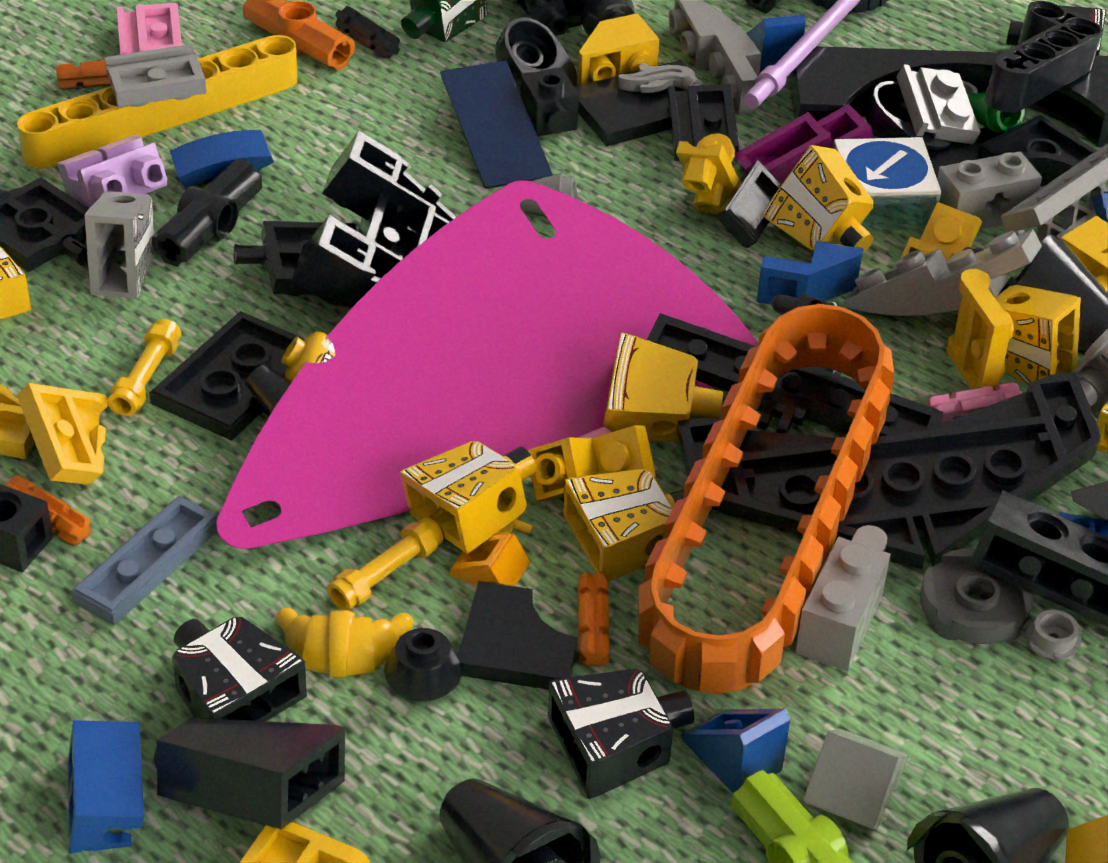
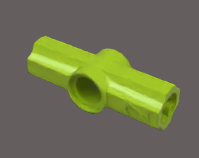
[731,770,853,863]

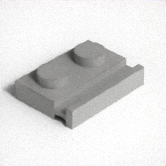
[104,44,206,107]
[897,64,980,145]

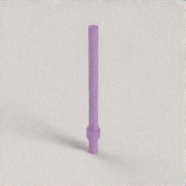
[743,0,861,109]

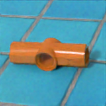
[243,0,355,71]

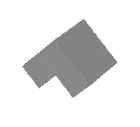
[803,729,909,830]

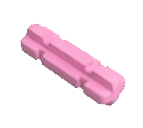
[927,382,1022,424]

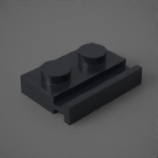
[668,84,739,161]

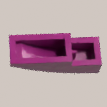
[734,104,874,184]

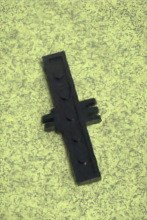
[647,313,944,436]

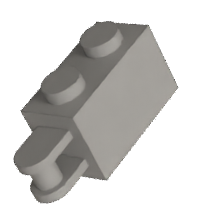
[795,525,891,671]

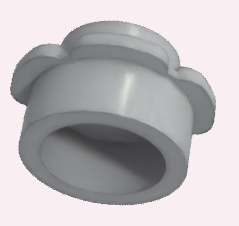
[1026,609,1082,660]

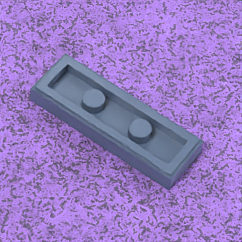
[70,496,218,626]

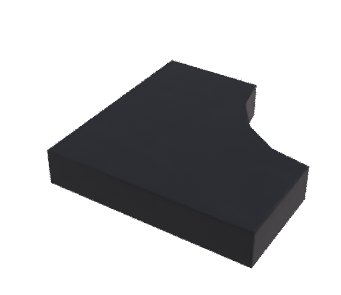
[977,115,1097,177]
[458,581,578,690]

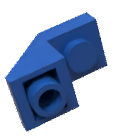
[757,241,863,305]

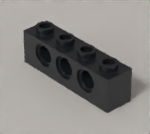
[969,490,1108,627]

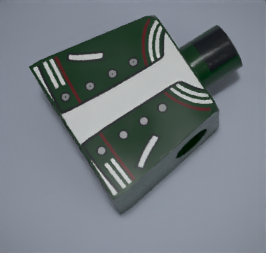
[401,0,488,42]

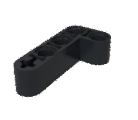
[985,1,1102,113]

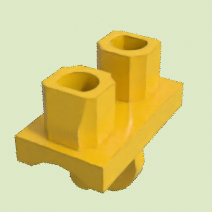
[676,133,739,214]

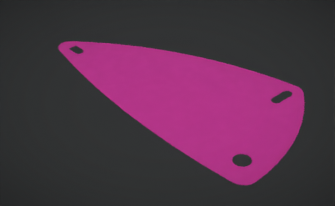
[216,180,759,549]

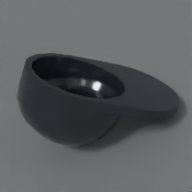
[495,17,577,87]
[865,81,953,150]

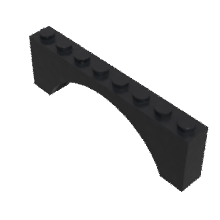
[789,46,1108,147]

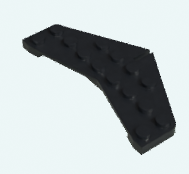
[677,372,1100,569]

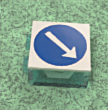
[833,137,941,231]

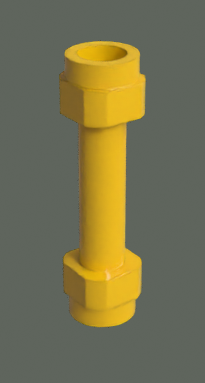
[107,319,182,417]
[327,516,444,610]

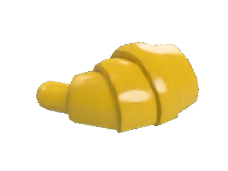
[276,607,414,678]

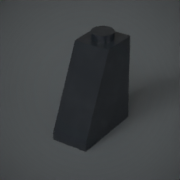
[154,718,345,829]

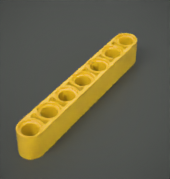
[17,35,298,169]

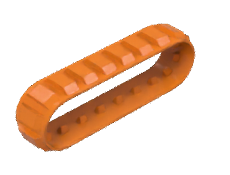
[638,304,894,694]

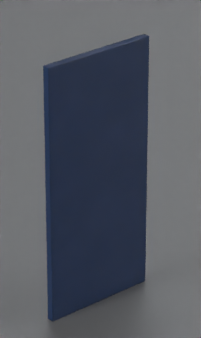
[440,60,553,189]

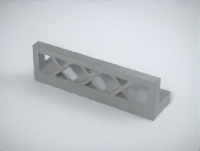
[1000,144,1108,242]

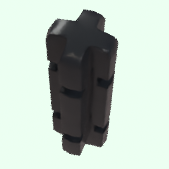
[335,6,400,59]

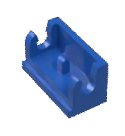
[67,720,144,854]

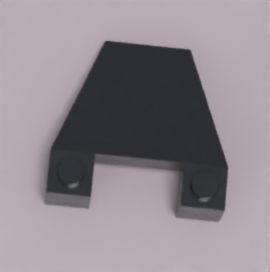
[291,131,456,307]

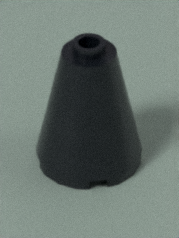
[1001,234,1108,353]
[439,778,601,863]
[907,788,1069,863]

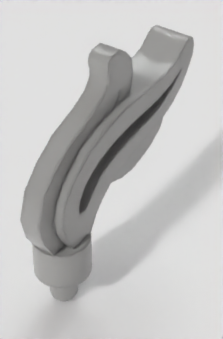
[618,63,703,93]

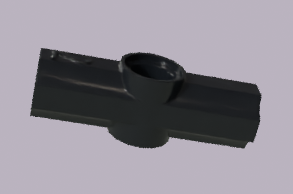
[152,159,262,267]

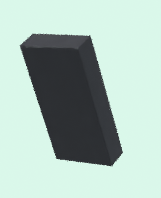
[715,161,781,248]

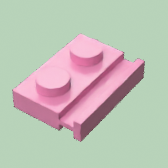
[117,3,182,55]

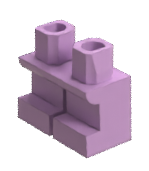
[57,135,167,208]

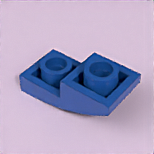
[170,130,274,189]

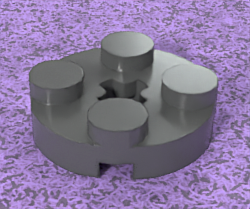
[920,549,1034,644]

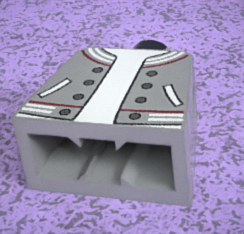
[85,191,155,299]

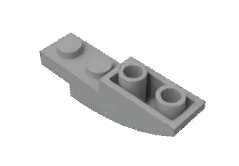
[668,0,761,115]
[845,229,1042,316]

